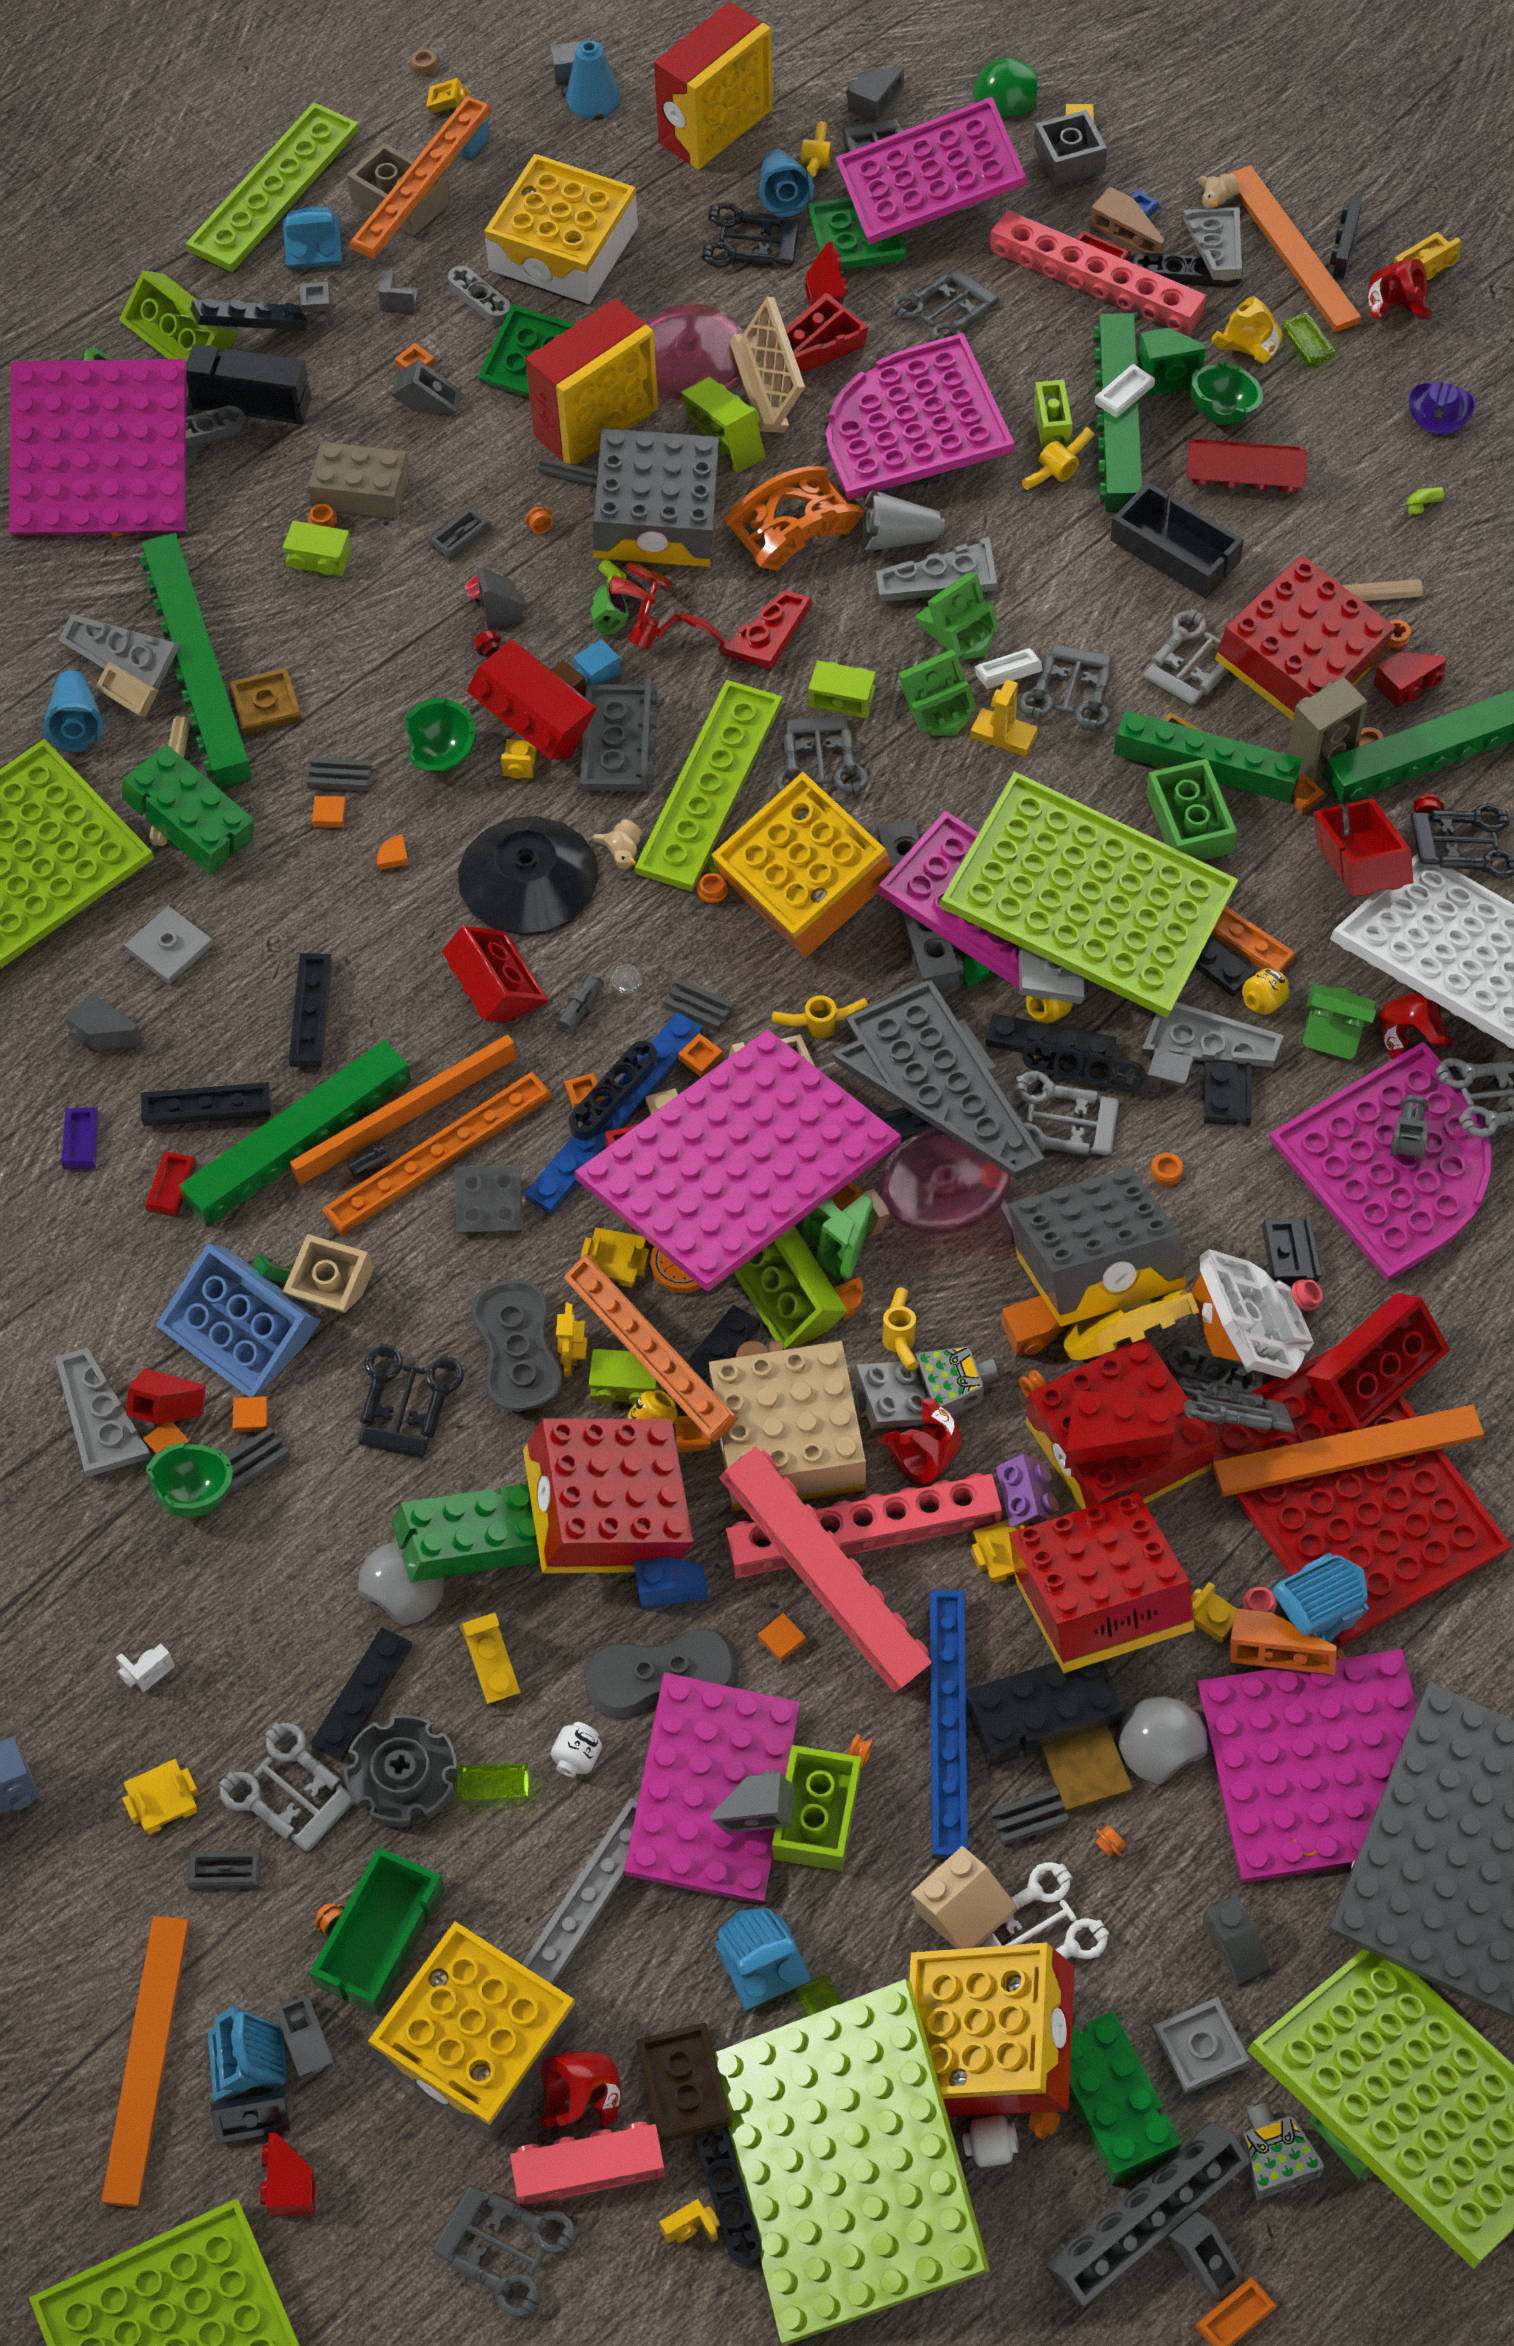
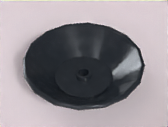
[458,816,598,935]

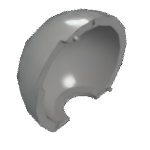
[357,1541,445,1626]
[1118,1696,1207,1784]

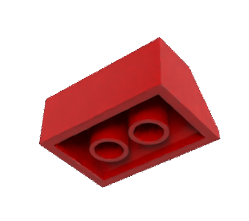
[441,926,549,1023]

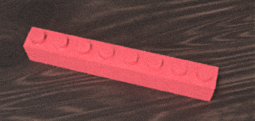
[719,1446,932,1693]

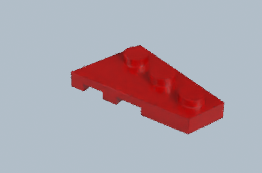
[718,590,812,669]

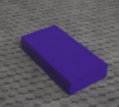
[62,1107,99,1169]

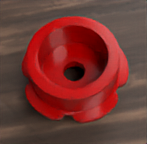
[473,630,502,656]
[1413,794,1444,822]

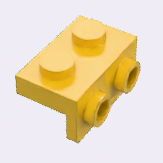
[1394,232,1462,280]

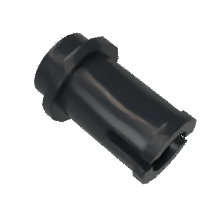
[347,1145,390,1180]

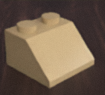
[283,1234,374,1313]
[911,1846,1018,1949]

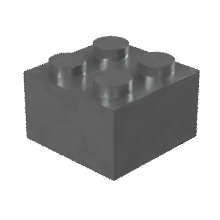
[1034,110,1107,186]

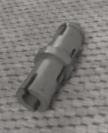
[556,973,604,1034]

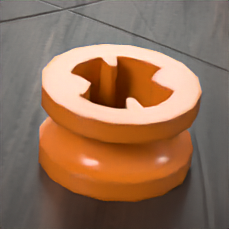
[1387,619,1411,650]
[1018,1369,1047,1398]
[848,1734,874,1770]

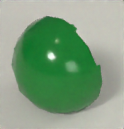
[973,56,1037,117]
[1190,362,1263,426]
[405,698,476,773]
[146,1442,233,1519]

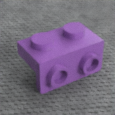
[996,1453,1059,1528]

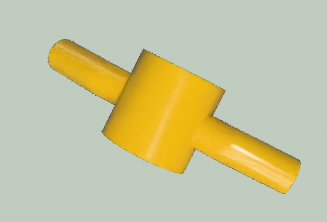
[801,121,832,178]
[1022,426,1095,490]
[771,995,869,1039]
[882,1287,919,1371]

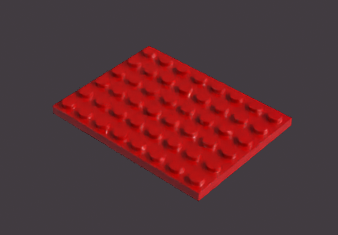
[1204,1344,1512,1648]

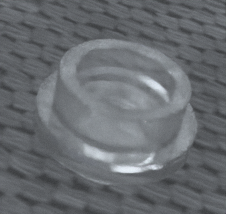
[611,964,642,995]

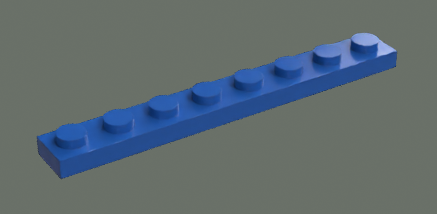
[525,1012,703,1216]
[930,1590,968,1859]

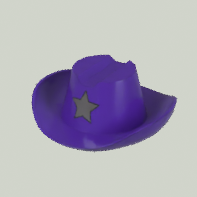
[1409,382,1475,434]

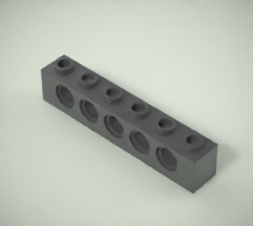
[877,819,964,992]
[1045,2122,1251,2307]

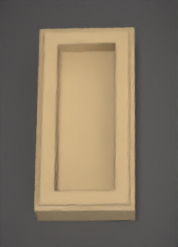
[95,662,159,717]

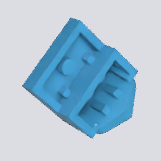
[283,206,343,269]
[1272,1553,1369,1643]
[714,1908,811,2010]
[208,2006,286,2103]

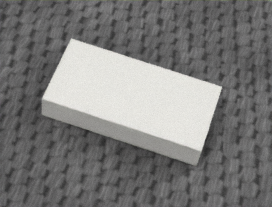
[1095,364,1155,418]
[975,648,1043,689]

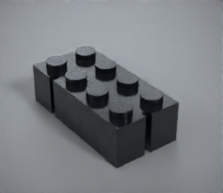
[186,344,312,425]
[1110,482,1244,599]
[966,1661,1123,1767]

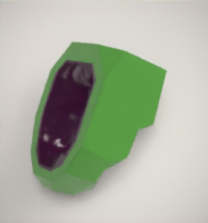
[590,583,629,635]

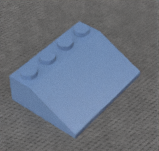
[155,1243,322,1397]

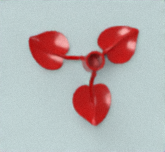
[610,563,725,650]

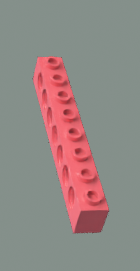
[990,210,1206,336]
[726,1473,1002,1579]

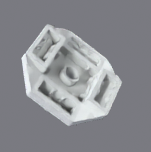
[1189,1249,1314,1379]

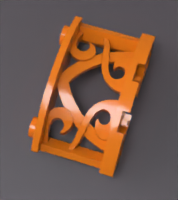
[723,466,865,571]

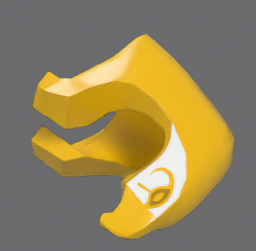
[1212,296,1282,364]

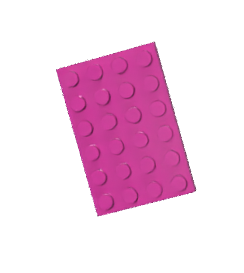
[835,97,1028,245]
[876,811,1019,989]
[623,1672,800,1905]

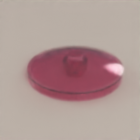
[644,304,743,398]
[881,1127,1011,1234]

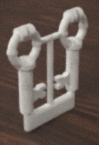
[978,1862,1110,1959]

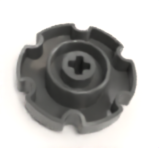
[344,1715,458,1828]

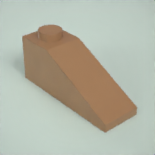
[1090,187,1165,254]

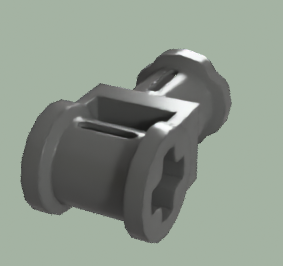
[1390,1095,1429,1161]

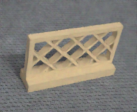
[729,296,805,433]

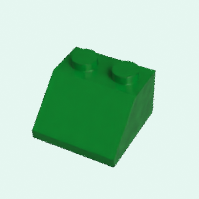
[1137,328,1206,397]

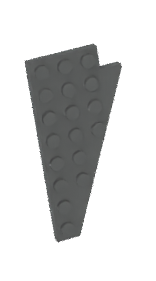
[832,979,1046,1179]

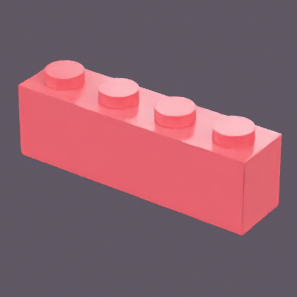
[510,2122,665,2207]

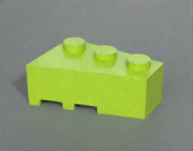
[681,377,766,474]

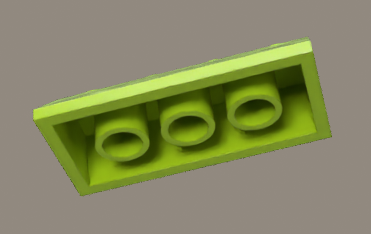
[119,270,239,363]
[734,1226,848,1350]

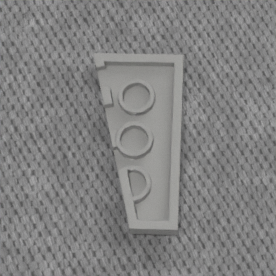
[1183,207,1242,281]
[876,537,997,602]
[59,614,181,690]
[1142,1002,1284,1067]
[55,1348,152,1477]

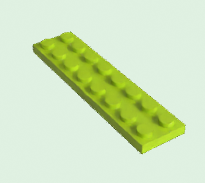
[185,102,360,273]
[635,680,783,892]

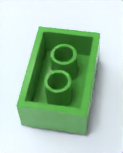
[1146,758,1237,861]

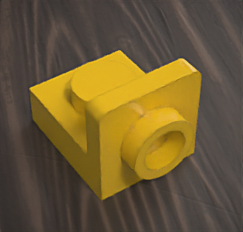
[426,78,471,114]
[501,739,537,779]
[1191,1582,1236,1643]
[659,2199,720,2244]

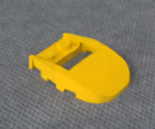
[1064,1289,1199,1360]

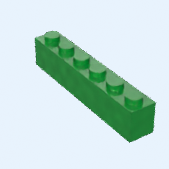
[1113,710,1303,803]

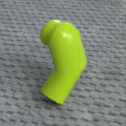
[1406,487,1444,515]
[598,559,627,583]

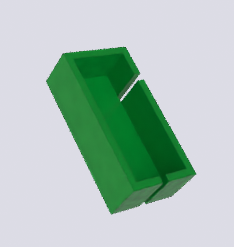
[122,744,254,875]
[391,1483,540,1583]
[309,1847,445,2016]
[1069,2011,1182,2186]

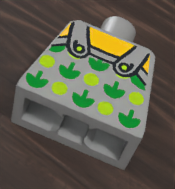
[915,1347,998,1416]
[1241,2103,1325,2201]

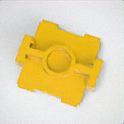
[580,1227,650,1288]
[556,1302,587,1378]
[971,1520,1033,1584]
[122,1759,199,1835]

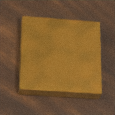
[229,668,302,735]
[1041,1725,1132,1813]

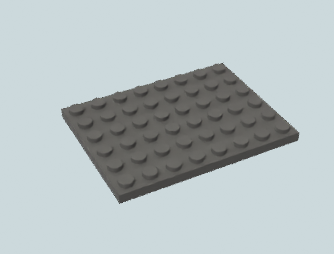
[1327,1681,1514,2021]

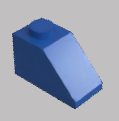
[634,1556,709,1609]

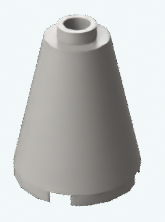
[862,491,945,551]

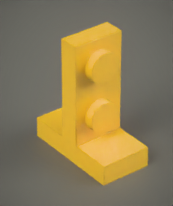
[970,679,1038,757]
[460,1612,521,1704]

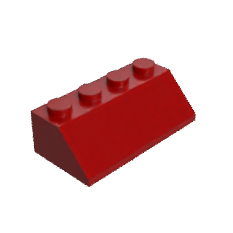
[1186,438,1308,492]
[466,640,597,760]
[1305,1293,1450,1431]

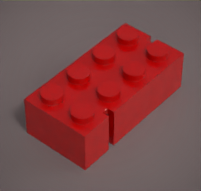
[1314,798,1414,897]

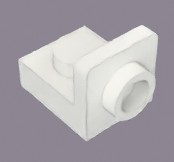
[116,1644,175,1693]

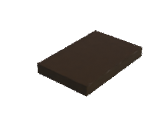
[636,2022,732,2144]

